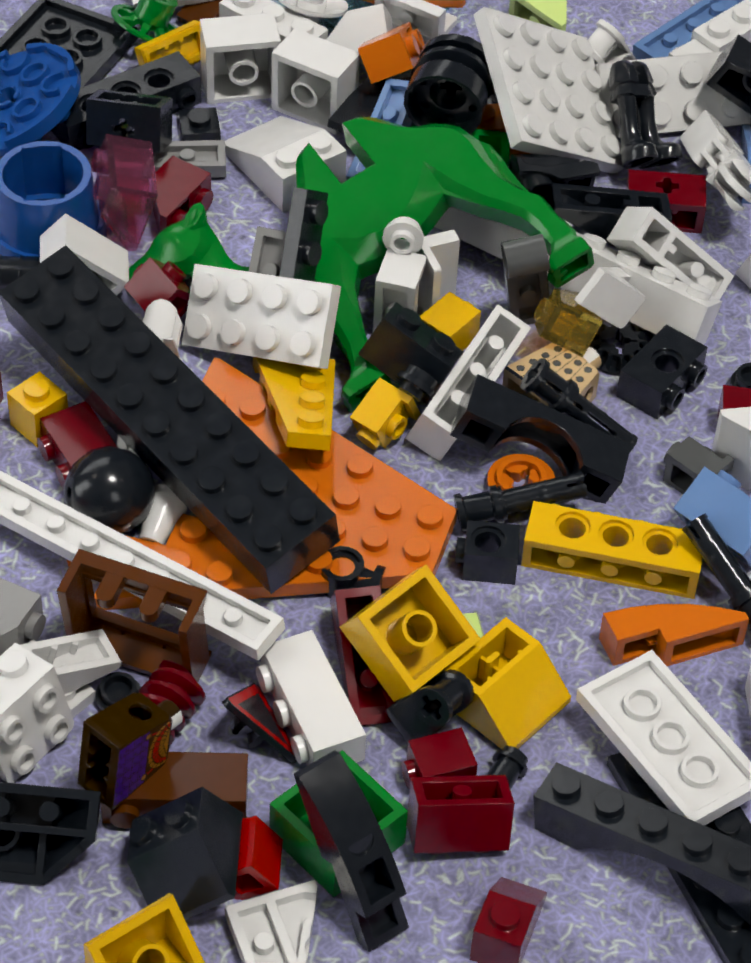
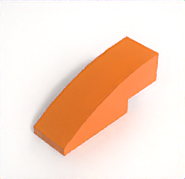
[599,604,749,666]

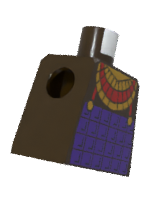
[77,692,183,810]

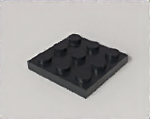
[0,0,138,88]

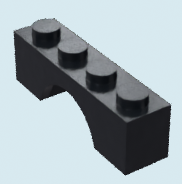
[450,374,631,504]

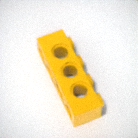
[521,501,702,599]

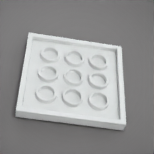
[473,7,624,174]

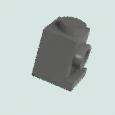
[663,436,734,494]

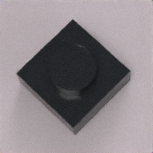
[179,107,221,141]

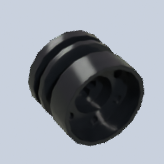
[404,34,494,134]

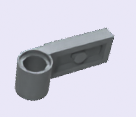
[501,233,552,324]

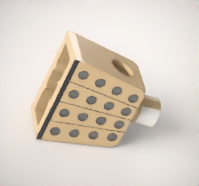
[503,342,602,406]

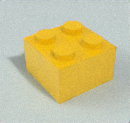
[340,564,481,702]

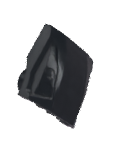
[508,154,600,209]

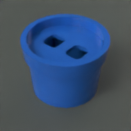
[0,141,107,257]

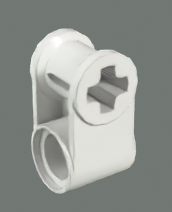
[588,19,636,65]

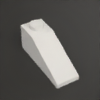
[607,206,734,300]

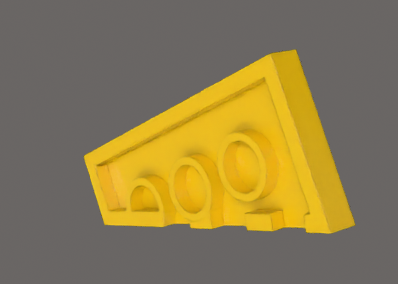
[252,357,336,451]

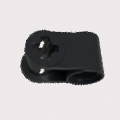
[384,669,474,744]

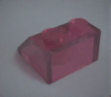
[91,134,158,251]

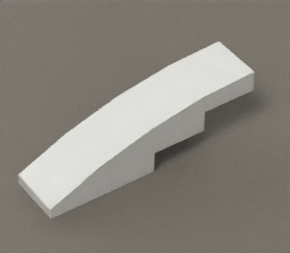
[21,629,122,694]

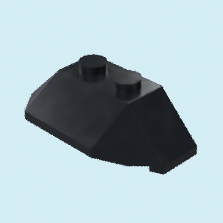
[0,782,102,885]

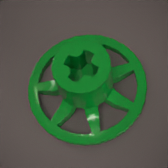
[110,0,178,41]

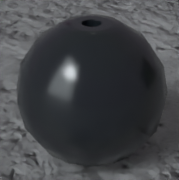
[64,446,155,534]

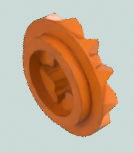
[487,454,555,490]

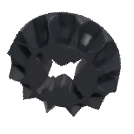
[585,323,648,374]

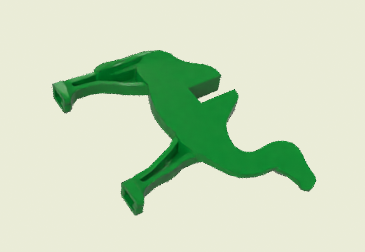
[127,117,594,413]

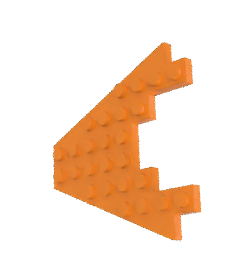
[67,357,457,610]

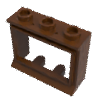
[57,549,212,683]

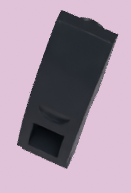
[294,750,409,952]

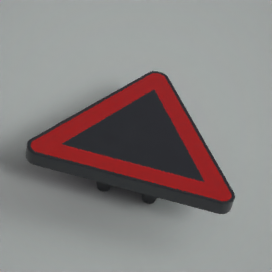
[222,683,297,764]

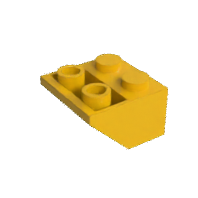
[444,617,571,749]

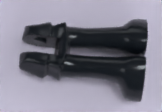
[609,60,683,169]

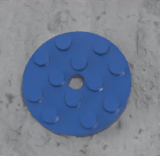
[0,43,81,157]

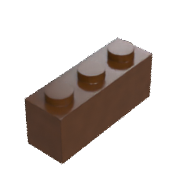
[100,752,248,829]

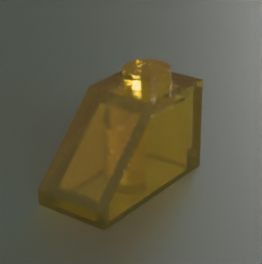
[534,288,603,357]

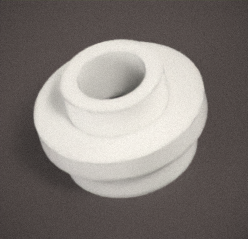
[382,216,424,254]

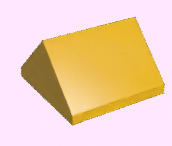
[83,893,205,963]

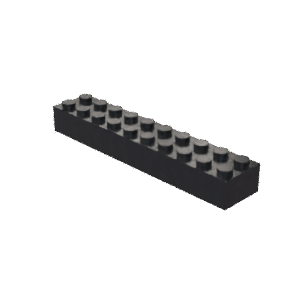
[0,245,340,594]

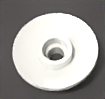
[278,0,348,23]

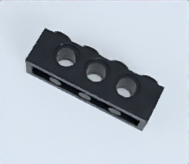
[51,51,202,150]

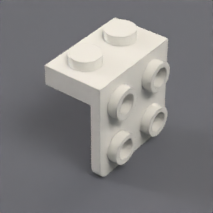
[0,642,74,783]

